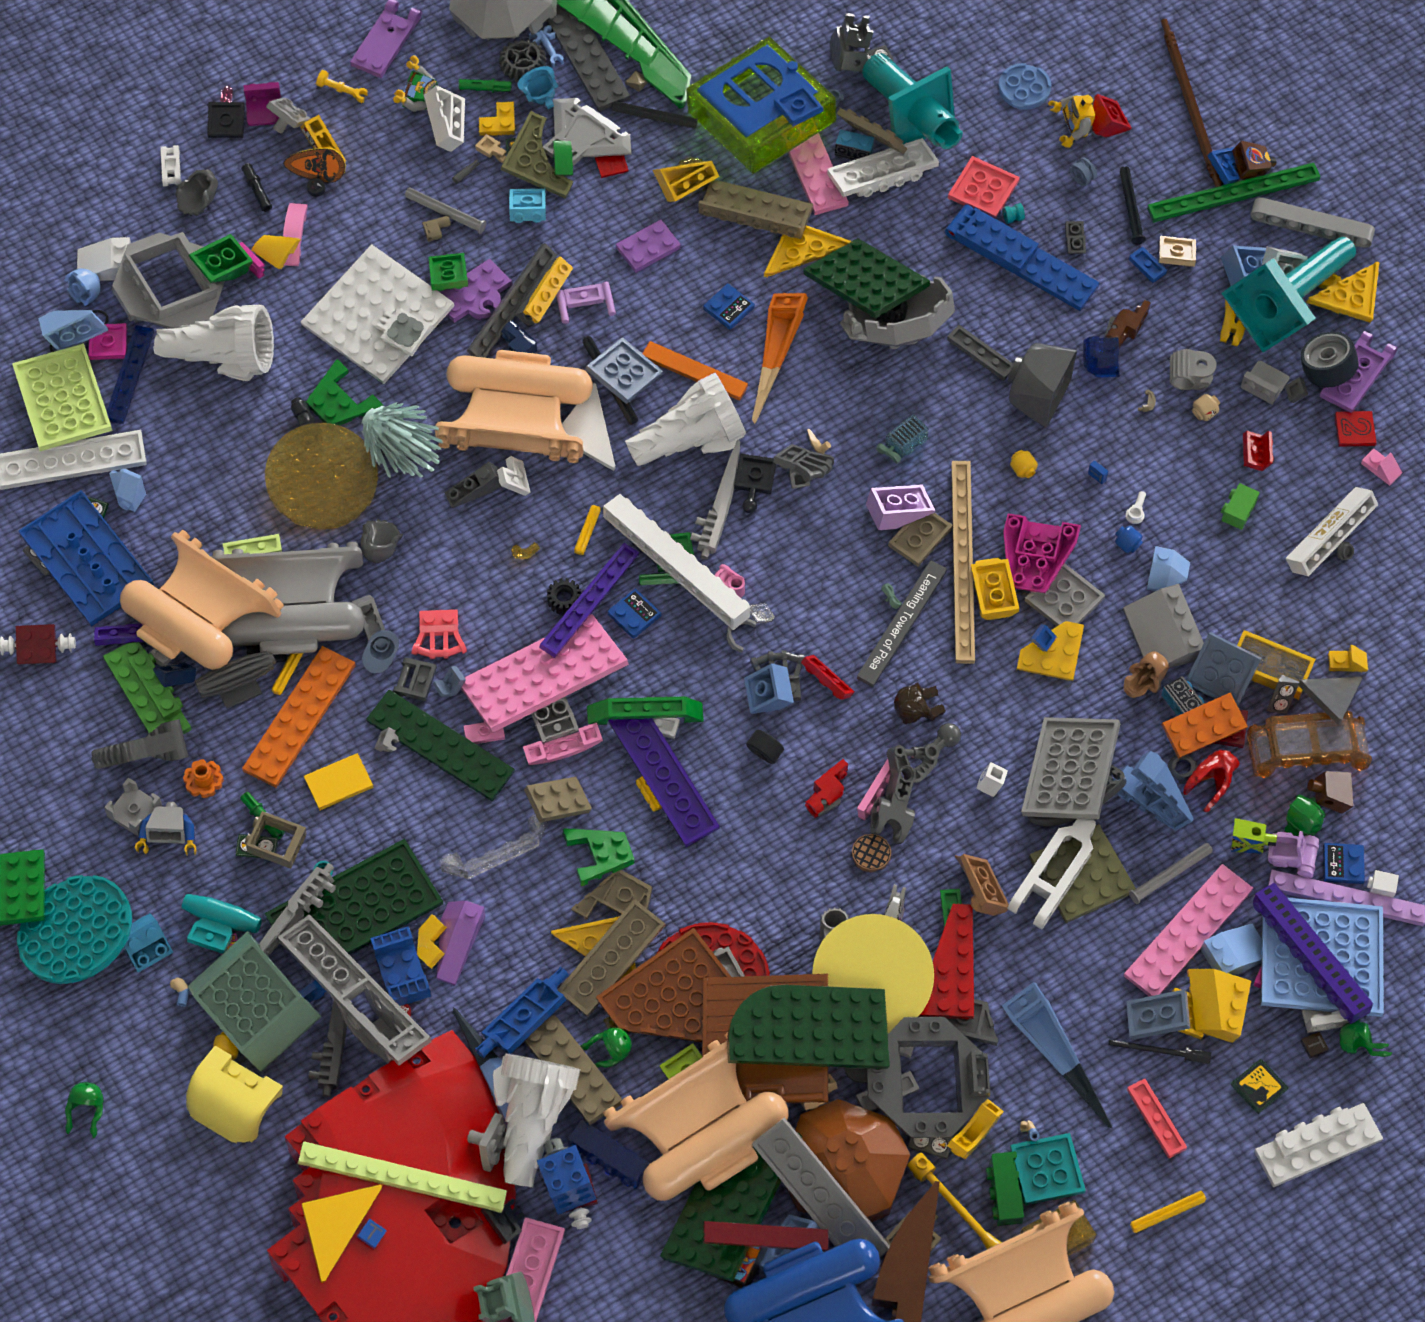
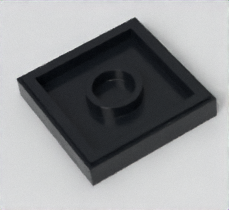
[207,102,245,138]

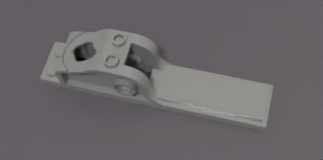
[277,914,431,1065]

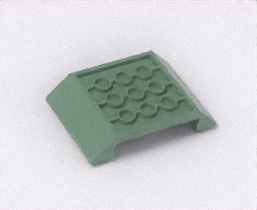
[188,931,322,1072]

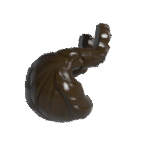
[894,683,946,725]

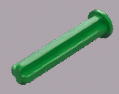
[639,573,678,585]

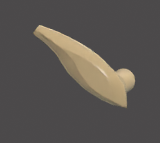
[807,429,831,454]

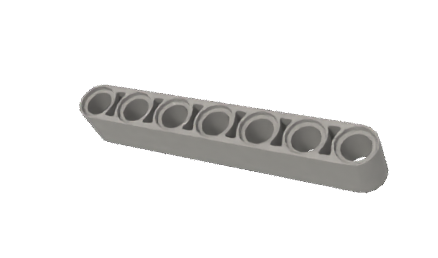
[1250,198,1375,248]

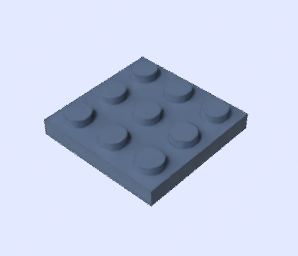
[586,337,663,404]
[1186,632,1262,706]

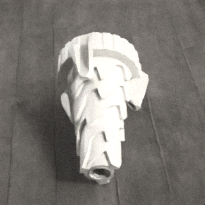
[153,305,274,381]
[625,373,746,466]
[493,1054,580,1187]

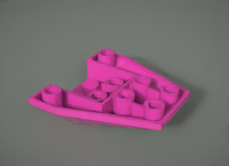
[1003,513,1081,594]

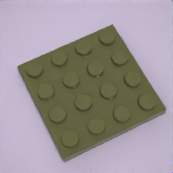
[1029,824,1136,923]

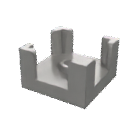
[104,778,163,837]

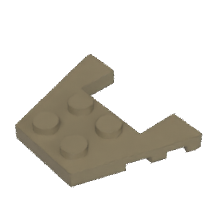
[572,870,653,919]

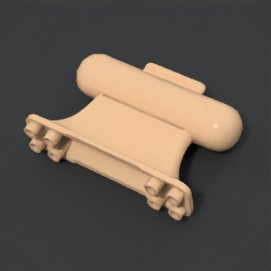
[435,350,593,463]
[120,530,284,670]
[603,1032,788,1201]
[928,1202,1114,1322]

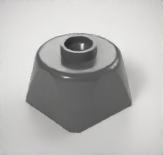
[1008,343,1077,427]

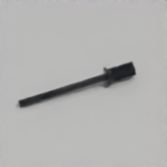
[1108,1039,1212,1064]

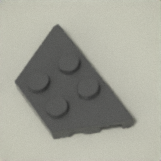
[947,999,998,1046]

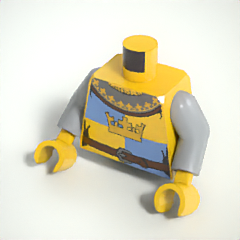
[1048,94,1095,148]

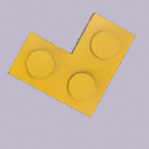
[479,102,515,136]

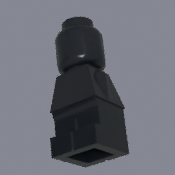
[291,397,323,446]

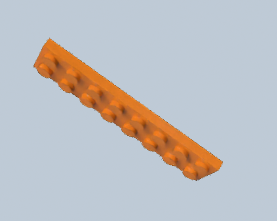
[242,646,356,788]

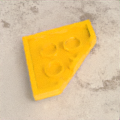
[1016,621,1084,681]

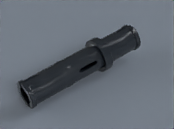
[241,163,273,212]

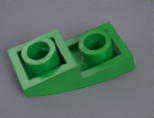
[553,141,573,176]

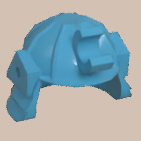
[518,66,559,110]

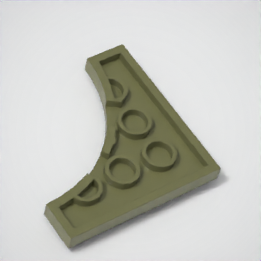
[501,111,573,199]

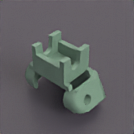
[474,1271,535,1322]

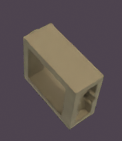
[245,811,307,869]

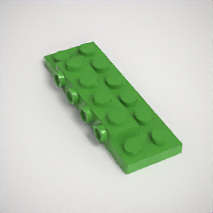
[103,642,192,734]

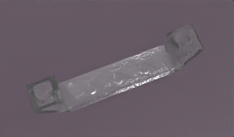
[439,813,548,879]

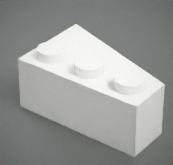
[424,85,465,152]

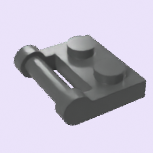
[393,658,437,701]

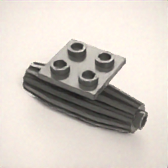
[194,651,276,709]

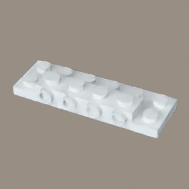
[827,138,939,197]
[1254,1103,1383,1187]

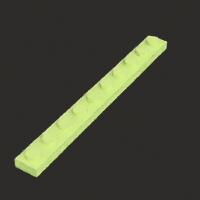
[298,1142,507,1212]

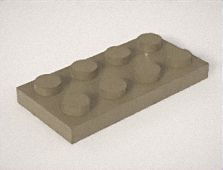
[837,108,907,155]

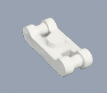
[161,145,181,187]

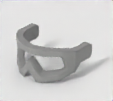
[726,618,757,653]

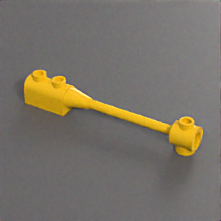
[907,1152,1002,1249]

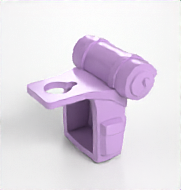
[1268,831,1319,878]

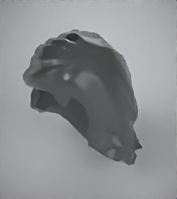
[175,169,218,216]
[361,519,403,563]

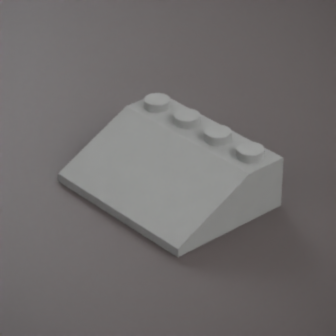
[1123,584,1204,669]

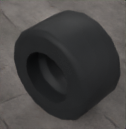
[746,729,784,764]

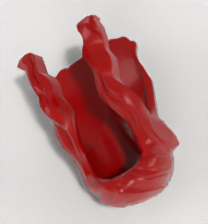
[1183,750,1240,812]

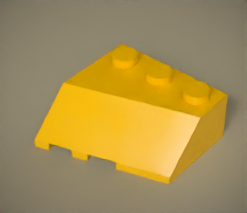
[1187,969,1251,1043]

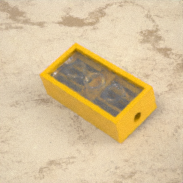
[1237,630,1316,700]

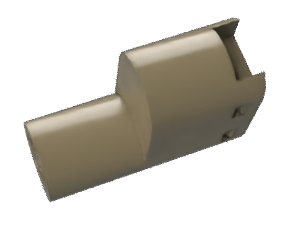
[422,216,451,242]

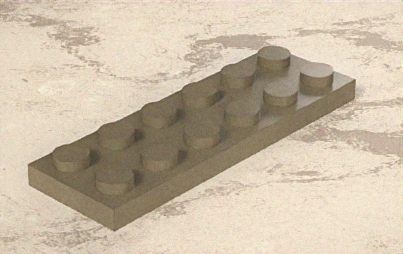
[558,899,666,1017]
[524,1014,623,1126]

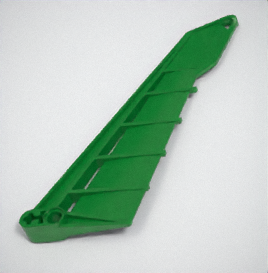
[557,0,691,109]

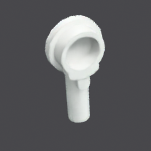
[1125,491,1146,524]

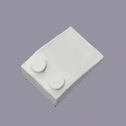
[77,237,131,281]

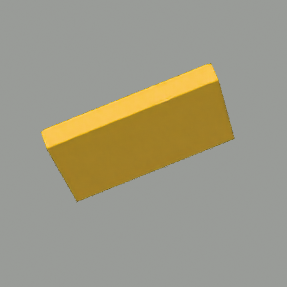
[304,753,374,811]

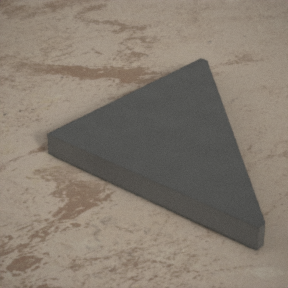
[1299,677,1362,725]

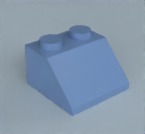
[744,663,794,714]

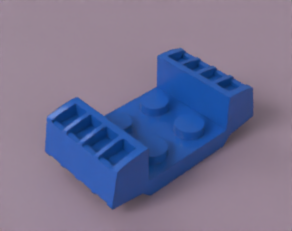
[370,926,431,1006]

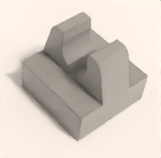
[374,727,399,752]

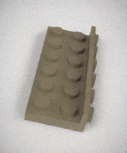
[698,180,813,239]

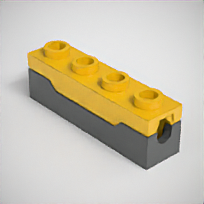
[515,256,573,326]

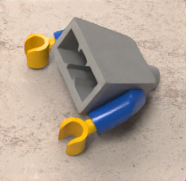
[135,802,197,856]

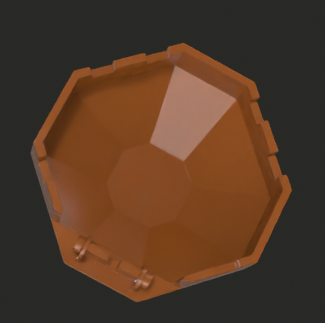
[786,1099,910,1223]

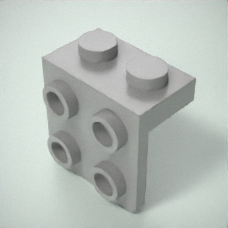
[1240,361,1289,405]

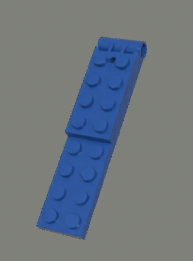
[945,205,1100,311]

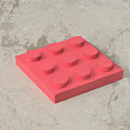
[948,156,1020,219]

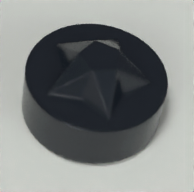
[307,178,325,197]

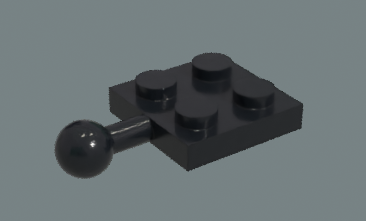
[734,453,777,513]

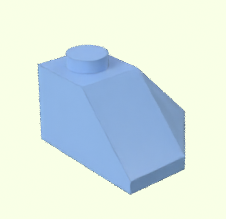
[109,469,146,512]
[1147,546,1190,591]

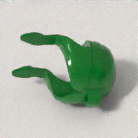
[1339,1019,1392,1057]
[580,1028,632,1068]
[65,1082,104,1138]

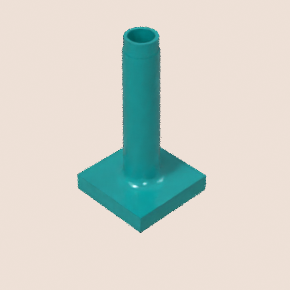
[1221,237,1356,353]

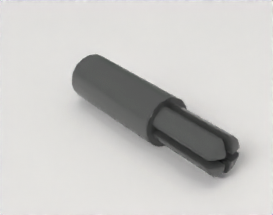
[452,160,480,184]

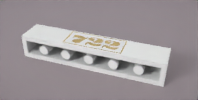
[1286,487,1378,576]

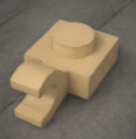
[475,134,507,163]

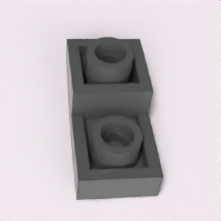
[1065,221,1086,254]

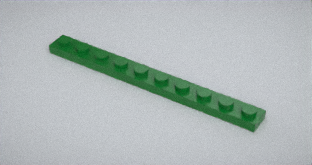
[1147,163,1321,223]

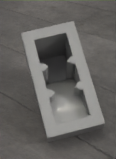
[352,595,385,640]

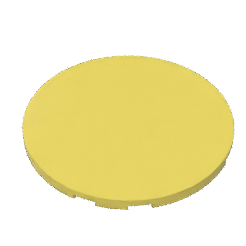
[812,914,934,1034]

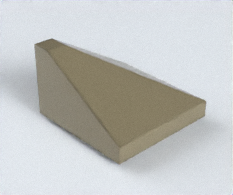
[625,71,648,92]

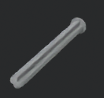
[405,188,486,234]
[1129,843,1213,904]

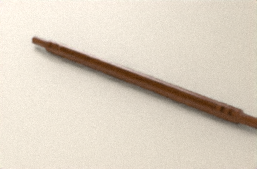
[1161,19,1222,187]

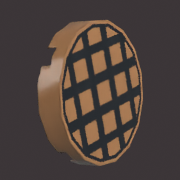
[852,834,891,873]

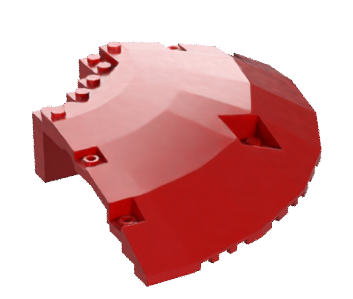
[267,1030,516,1322]

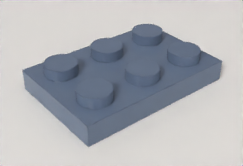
[1126,989,1190,1040]

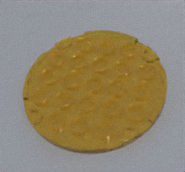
[265,423,378,529]

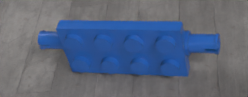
[475,967,569,1059]

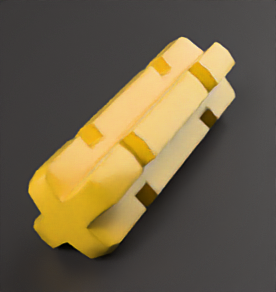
[636,777,661,812]

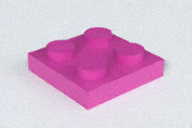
[89,323,127,360]

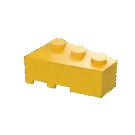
[652,161,719,202]

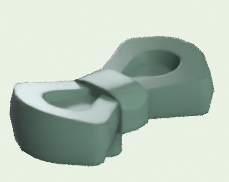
[876,443,901,464]
[881,583,902,609]

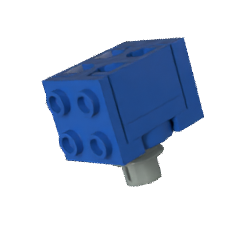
[537,1138,597,1215]

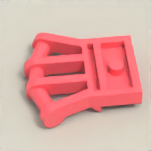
[411,609,467,660]

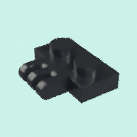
[480,1199,525,1244]

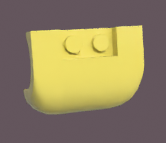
[186,1046,283,1144]

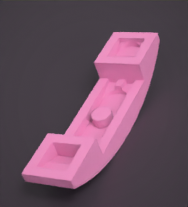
[283,203,308,266]
[523,723,603,765]

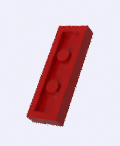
[801,655,855,700]

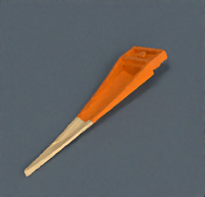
[752,293,808,424]

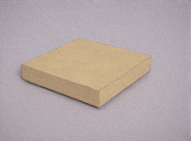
[1159,236,1196,267]

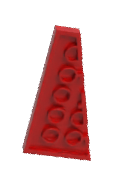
[918,904,974,1019]

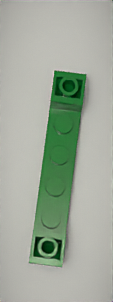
[587,696,704,725]

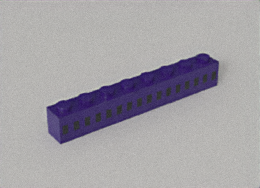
[1252,883,1373,1024]

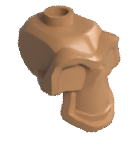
[1124,651,1169,698]

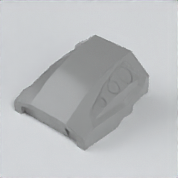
[531,696,579,743]

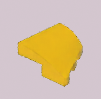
[251,235,301,269]

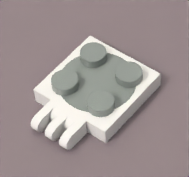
[375,309,432,356]

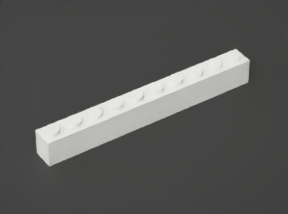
[603,494,750,630]

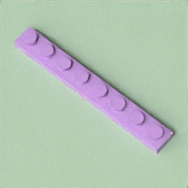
[1268,870,1425,927]

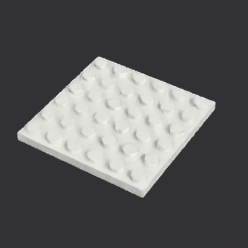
[301,244,455,384]

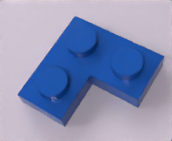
[1207,147,1240,185]

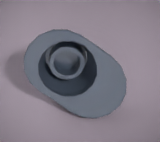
[362,630,399,673]

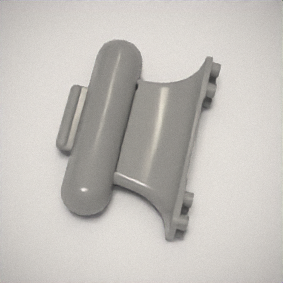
[211,542,365,655]

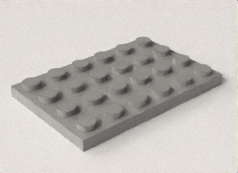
[1021,717,1121,819]

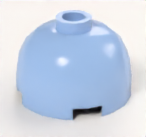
[65,268,100,306]

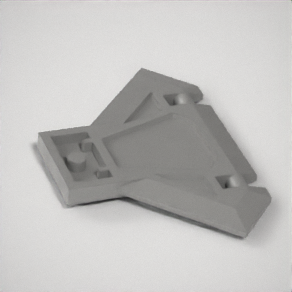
[543,98,631,166]

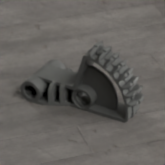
[91,719,189,769]

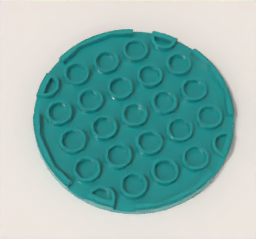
[17,875,132,984]

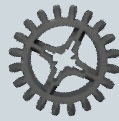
[499,38,546,82]

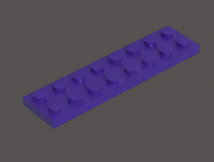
[608,718,720,847]

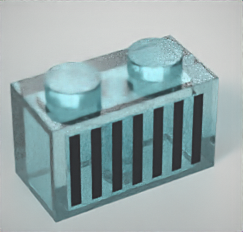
[885,414,929,458]

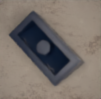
[153,662,196,687]

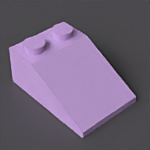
[866,485,935,530]

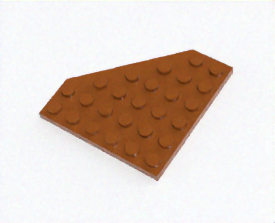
[596,928,731,1042]

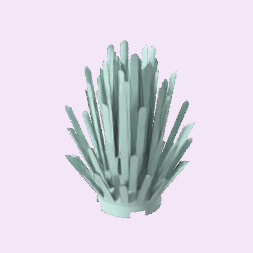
[361,402,443,478]

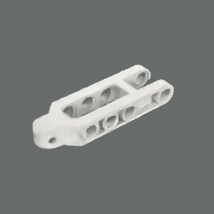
[1007,819,1096,929]

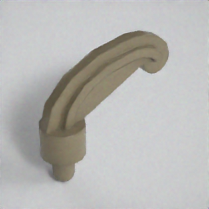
[1138,390,1156,412]

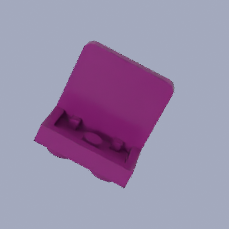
[243,82,281,126]

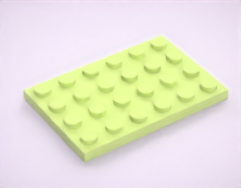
[12,343,112,451]

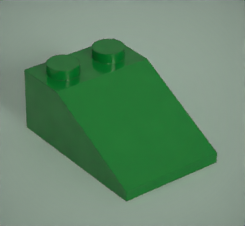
[189,234,253,283]

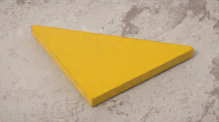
[764,225,852,277]
[1306,262,1379,323]
[551,916,636,979]
[302,1185,382,1283]

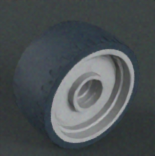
[1301,331,1358,388]

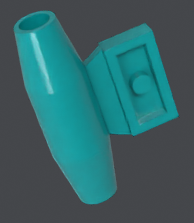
[182,894,262,954]

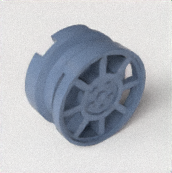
[1069,157,1097,186]

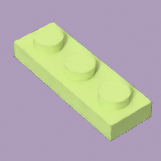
[223,534,282,554]

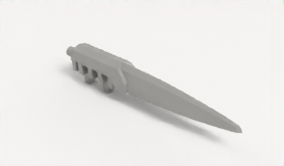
[690,440,740,560]
[259,863,336,956]

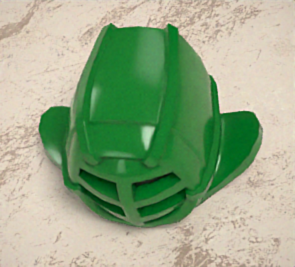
[1284,795,1326,837]

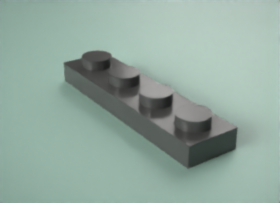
[947,325,1013,381]

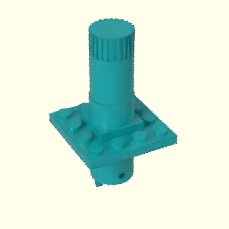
[862,53,963,149]

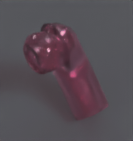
[220,86,233,102]

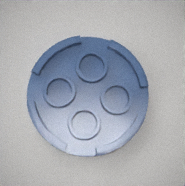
[998,63,1051,110]

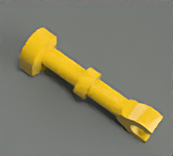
[316,69,368,103]

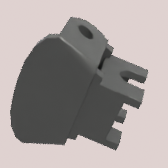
[830,13,874,72]

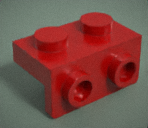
[1243,431,1274,471]

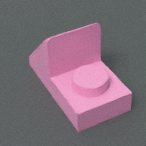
[1361,449,1402,486]

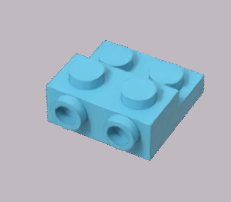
[509,188,546,223]

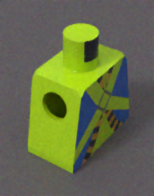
[1231,818,1277,854]

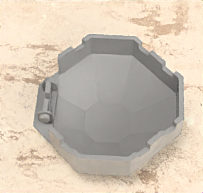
[449,0,557,40]
[840,275,955,349]

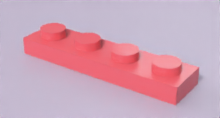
[1127,1079,1187,1159]

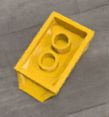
[971,558,1019,620]

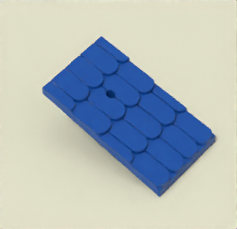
[19,490,154,627]

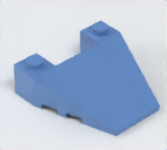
[1113,751,1194,831]

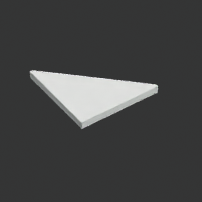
[562,383,615,471]

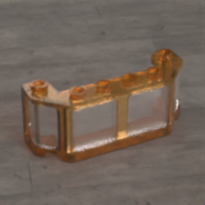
[1246,711,1372,778]

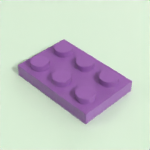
[616,220,681,273]

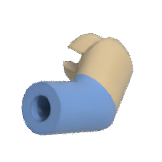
[170,978,190,1007]
[1020,1120,1040,1141]

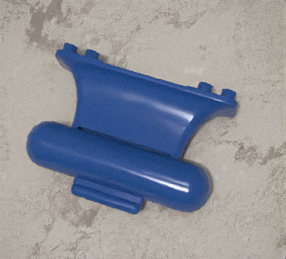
[724,1238,904,1322]

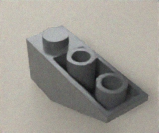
[444,462,501,508]

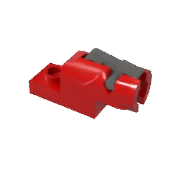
[805,759,848,818]

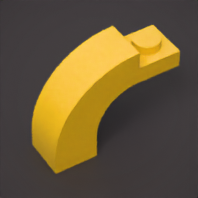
[947,1099,1004,1159]

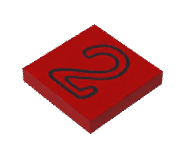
[1334,411,1377,447]

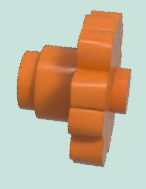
[183,759,224,798]

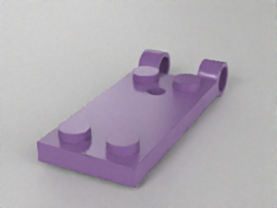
[350,0,422,79]
[1320,331,1397,413]

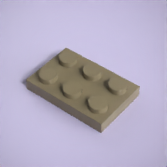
[888,512,953,567]
[524,776,592,822]

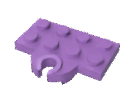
[439,259,512,323]

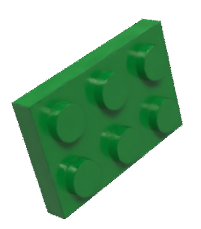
[428,253,468,291]

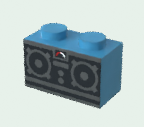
[835,129,875,160]
[1161,676,1205,716]

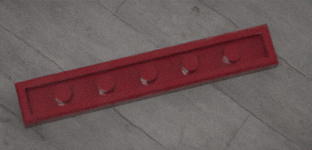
[703,1221,828,1252]

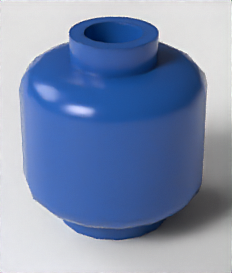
[1115,526,1143,553]

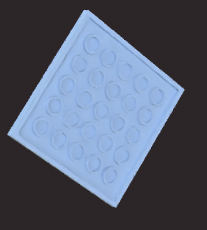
[1261,898,1384,1017]

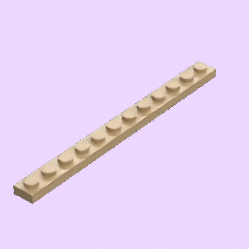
[951,461,975,664]

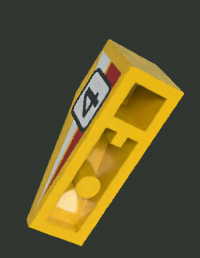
[300,115,346,162]

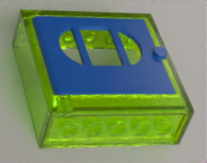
[686,36,836,174]

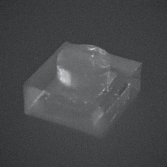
[750,603,775,624]

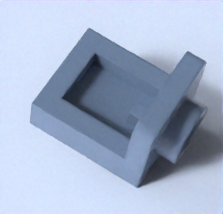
[433,666,466,697]

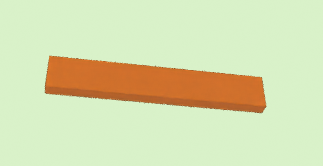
[642,341,748,401]

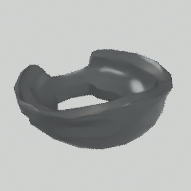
[1168,755,1198,784]

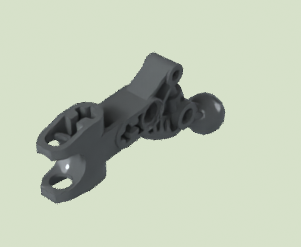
[870,723,961,844]

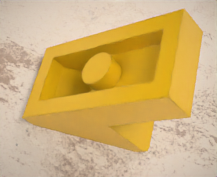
[1328,645,1368,672]

